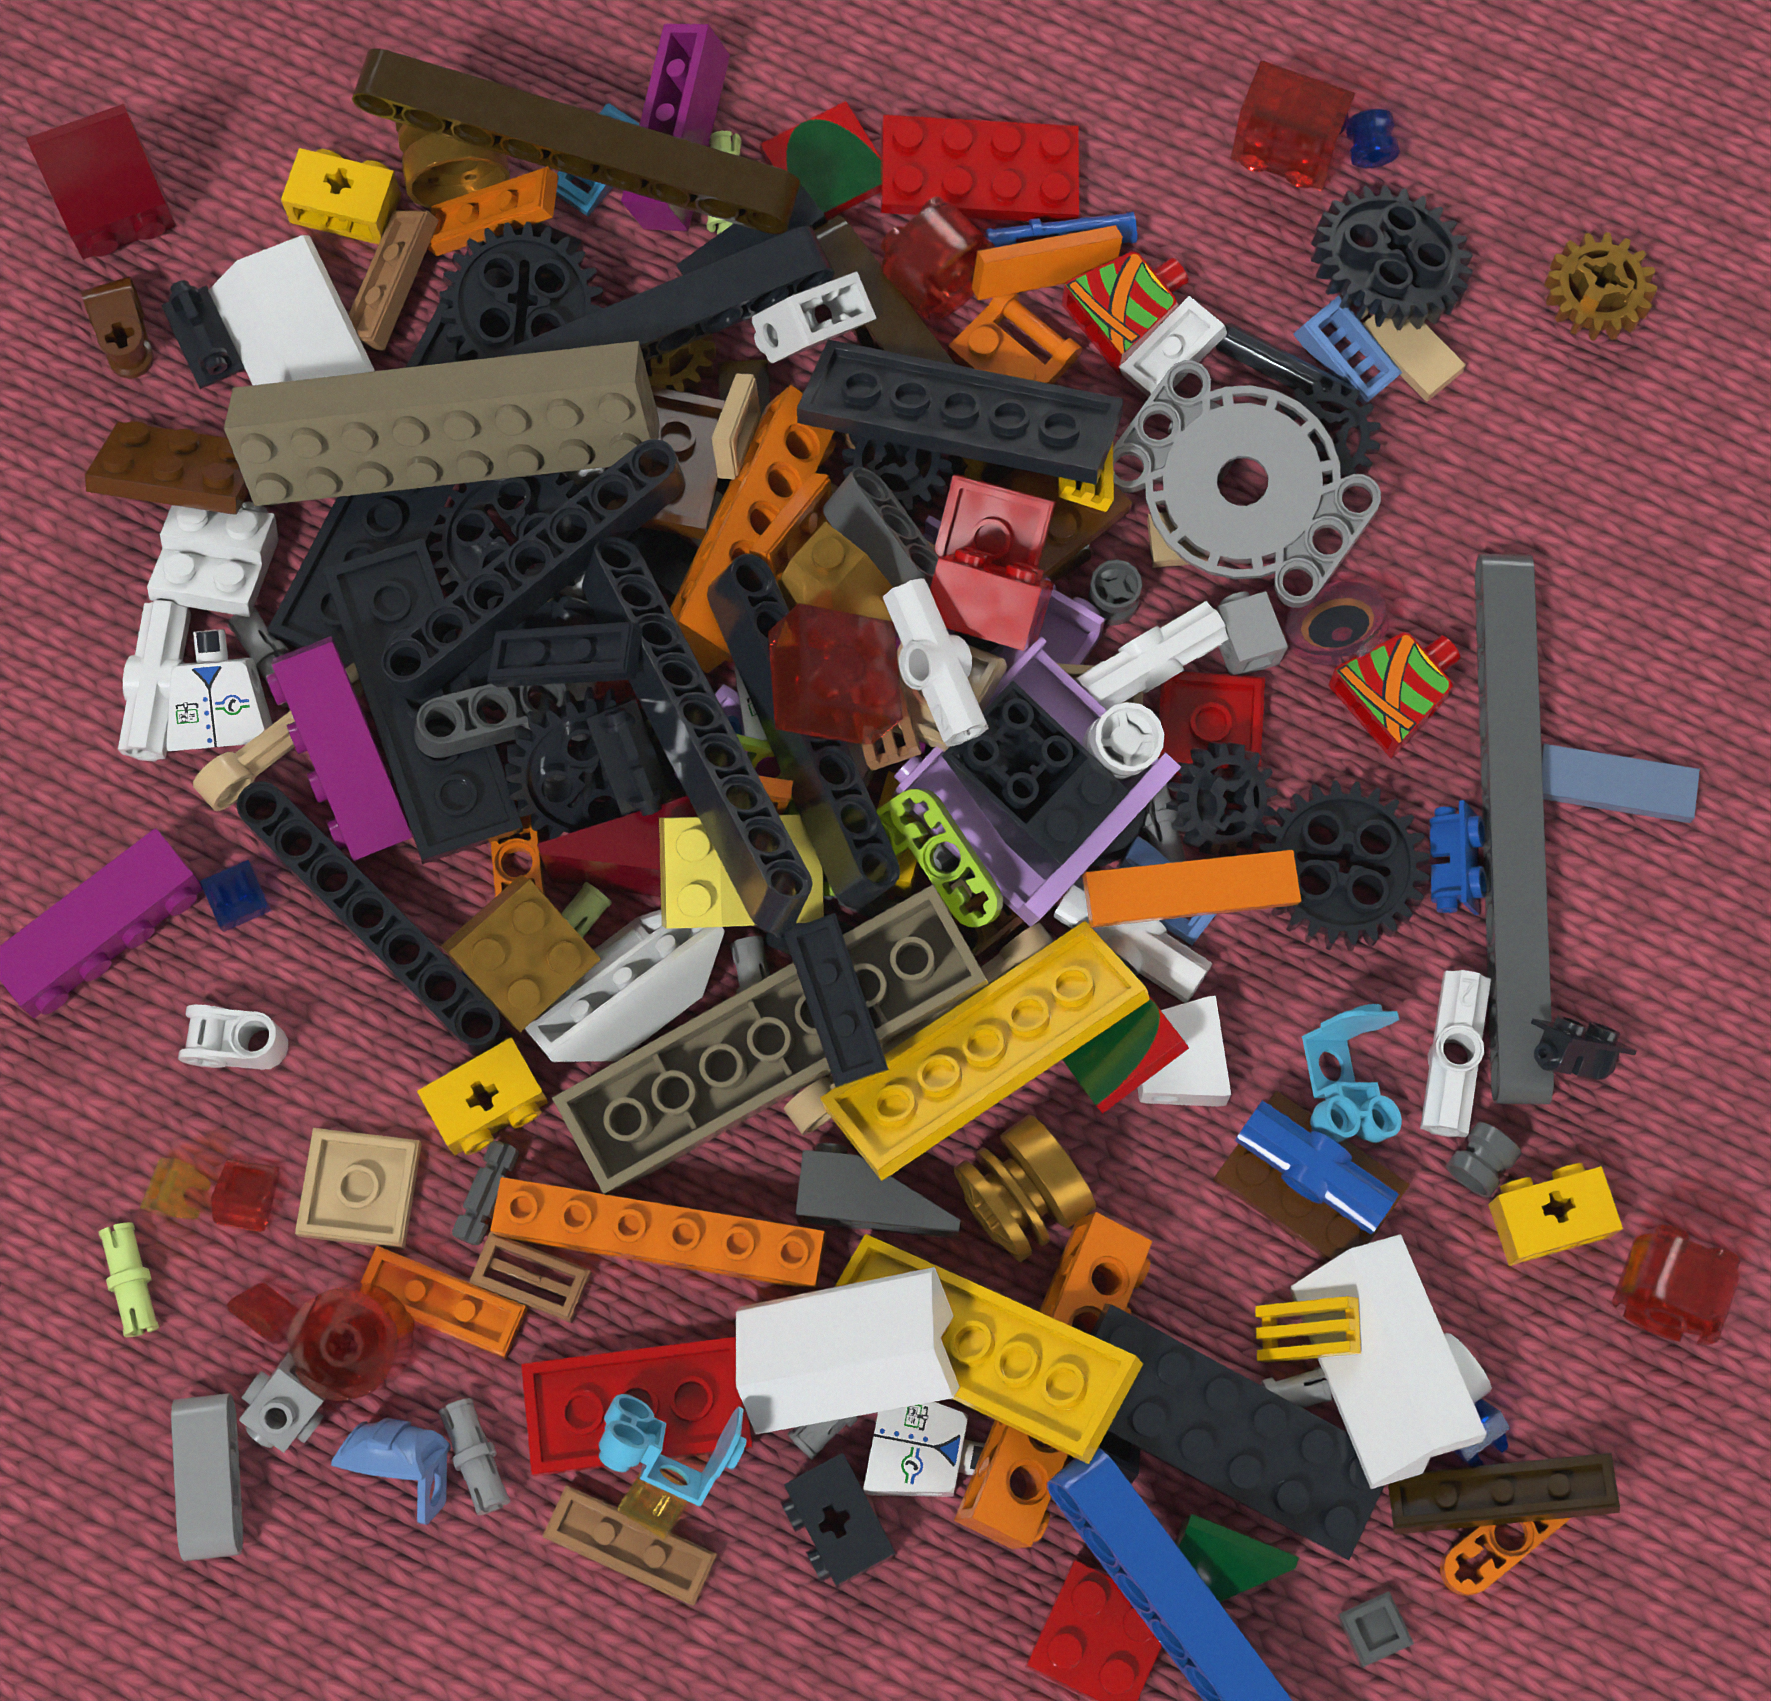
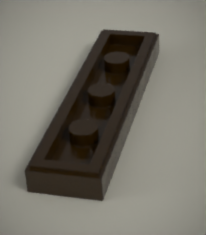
[1388,1453,1620,1535]

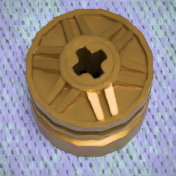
[395,122,510,209]
[954,1115,1096,1262]

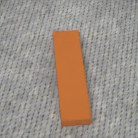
[1082,850,1301,928]

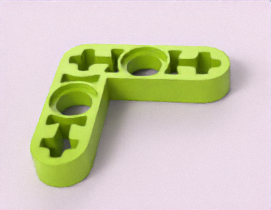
[823,788,1003,927]

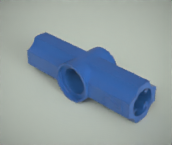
[1235,1100,1399,1235]

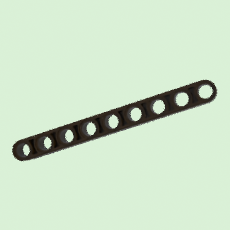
[352,48,801,234]
[813,216,1092,582]

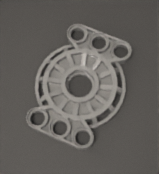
[1113,360,1381,608]

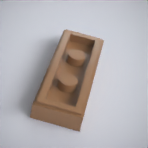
[348,211,439,350]
[542,1485,718,1607]

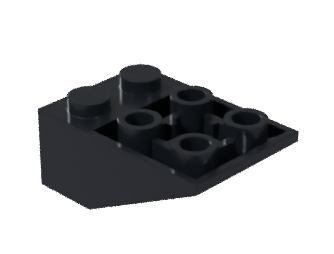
[942,681,1130,880]

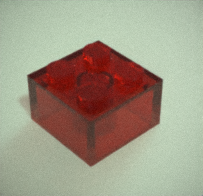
[1230,60,1355,191]
[768,603,903,745]

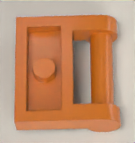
[948,293,1082,384]

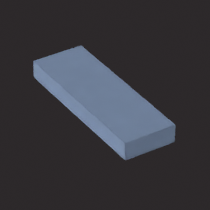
[1541,744,1700,823]

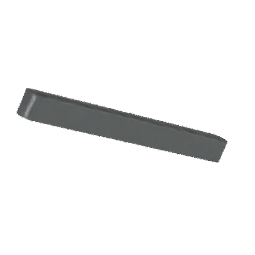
[1475,554,1554,1104]

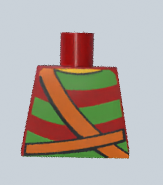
[1062,252,1188,375]
[1328,632,1461,759]

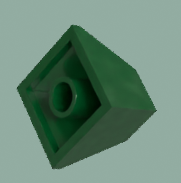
[1174,1514,1299,1603]

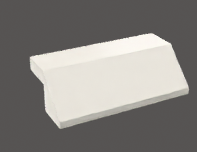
[208,235,375,385]
[1290,1234,1487,1489]
[736,1267,960,1434]

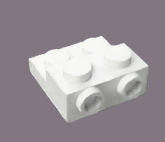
[147,502,279,617]

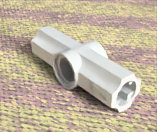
[883,578,989,747]
[118,600,191,762]
[1075,601,1229,711]
[1054,877,1213,1003]
[1420,970,1491,1137]

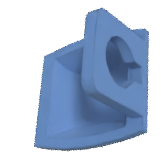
[331,1418,451,1525]

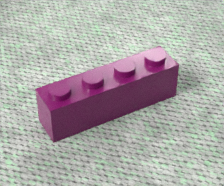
[621,24,730,231]
[266,636,413,861]
[0,828,204,1018]

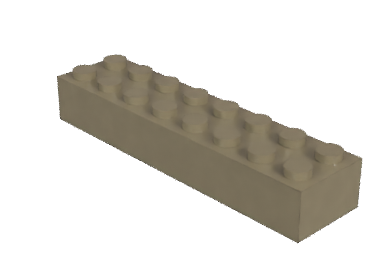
[224,341,660,506]
[552,885,989,1195]

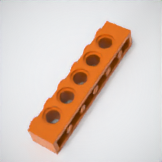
[670,385,836,673]
[490,1177,826,1291]
[954,1212,1153,1549]

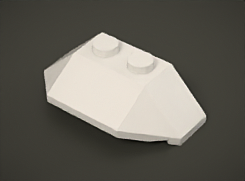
[525,910,725,1062]

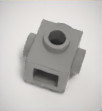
[239,1353,332,1453]

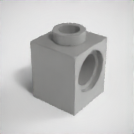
[1216,591,1288,676]

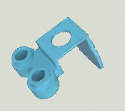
[1302,1004,1402,1143]
[599,1394,747,1507]

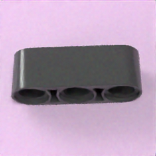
[823,467,939,589]
[414,684,567,758]

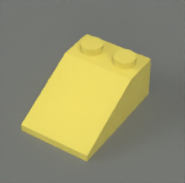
[659,815,824,929]

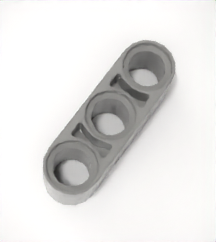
[171,1393,243,1561]

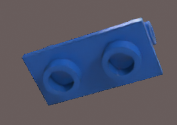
[1429,800,1487,915]

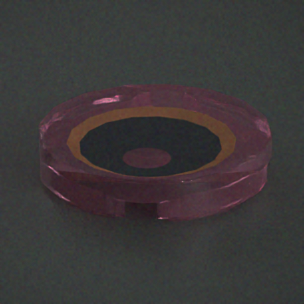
[1284,581,1389,665]

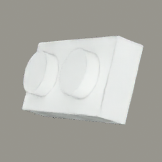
[1119,296,1227,397]

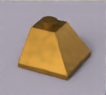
[777,521,893,685]

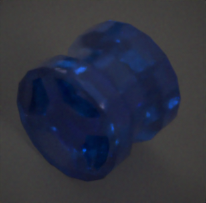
[1345,109,1400,169]

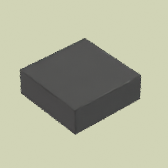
[1337,1591,1414,1668]

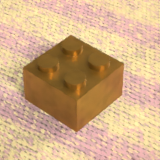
[441,875,601,1032]

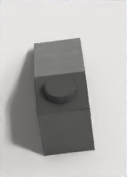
[796,1143,960,1239]

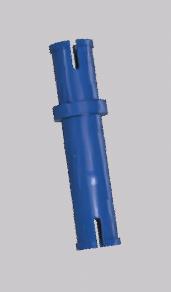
[985,211,1137,249]

